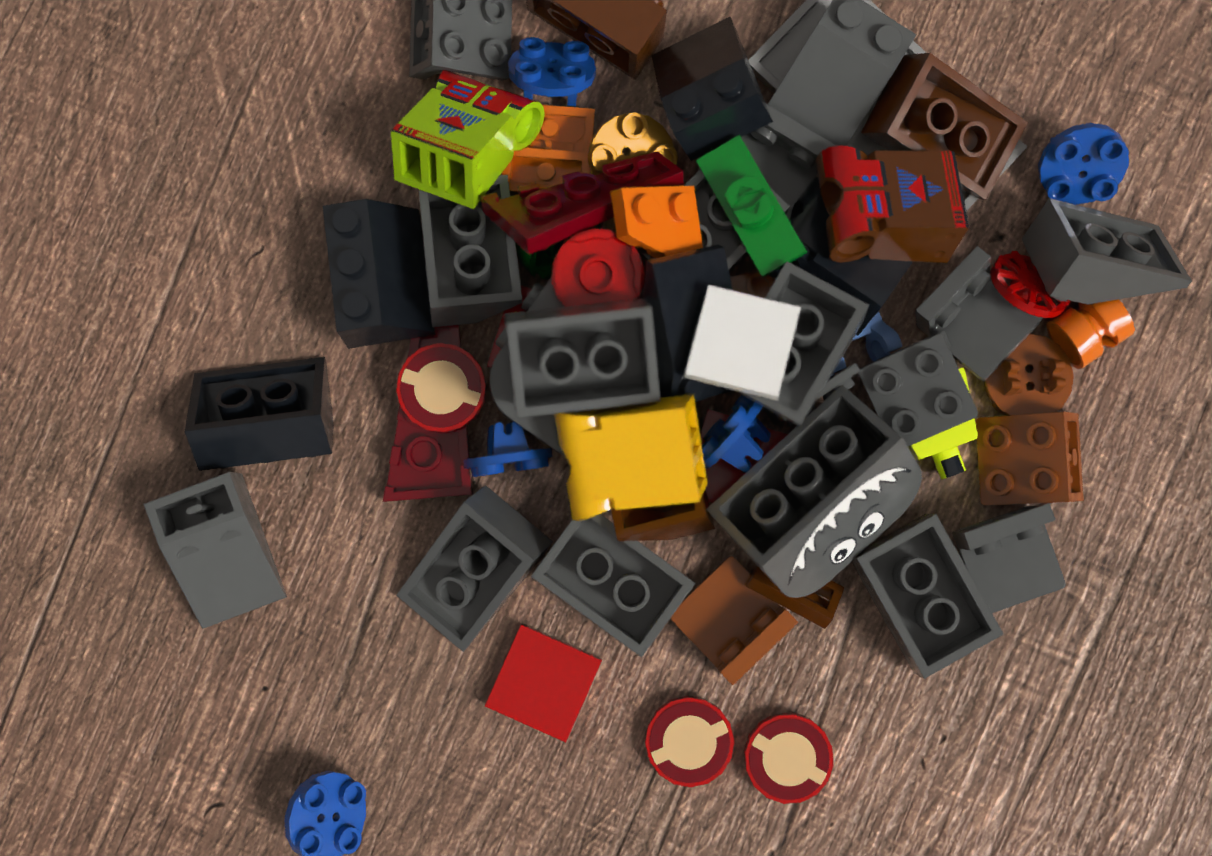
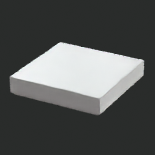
[685,285,801,400]

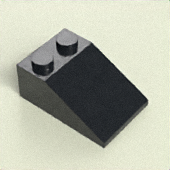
[651,17,773,161]
[643,244,733,402]

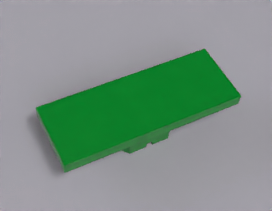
[696,135,807,278]

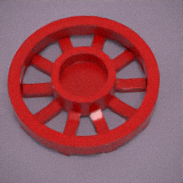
[990,251,1070,318]

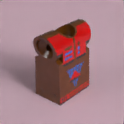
[816,145,969,263]

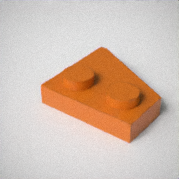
[611,186,703,258]

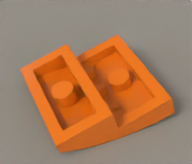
[502,105,595,192]

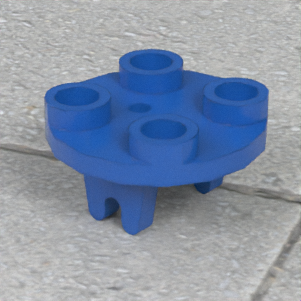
[508,37,596,107]
[1038,123,1129,205]
[702,395,771,473]
[463,421,553,477]
[284,770,366,856]

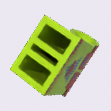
[391,70,545,209]

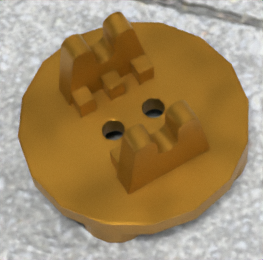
[587,112,678,175]

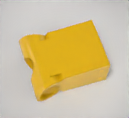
[554,394,707,521]

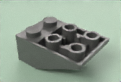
[144,472,287,629]

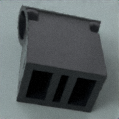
[769,177,913,336]

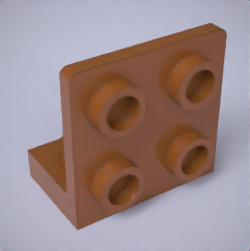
[976,412,1084,505]
[670,556,798,686]

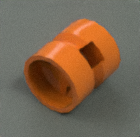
[1047,299,1135,369]

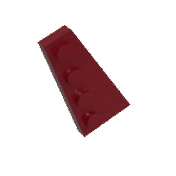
[480,151,684,254]
[383,325,473,502]

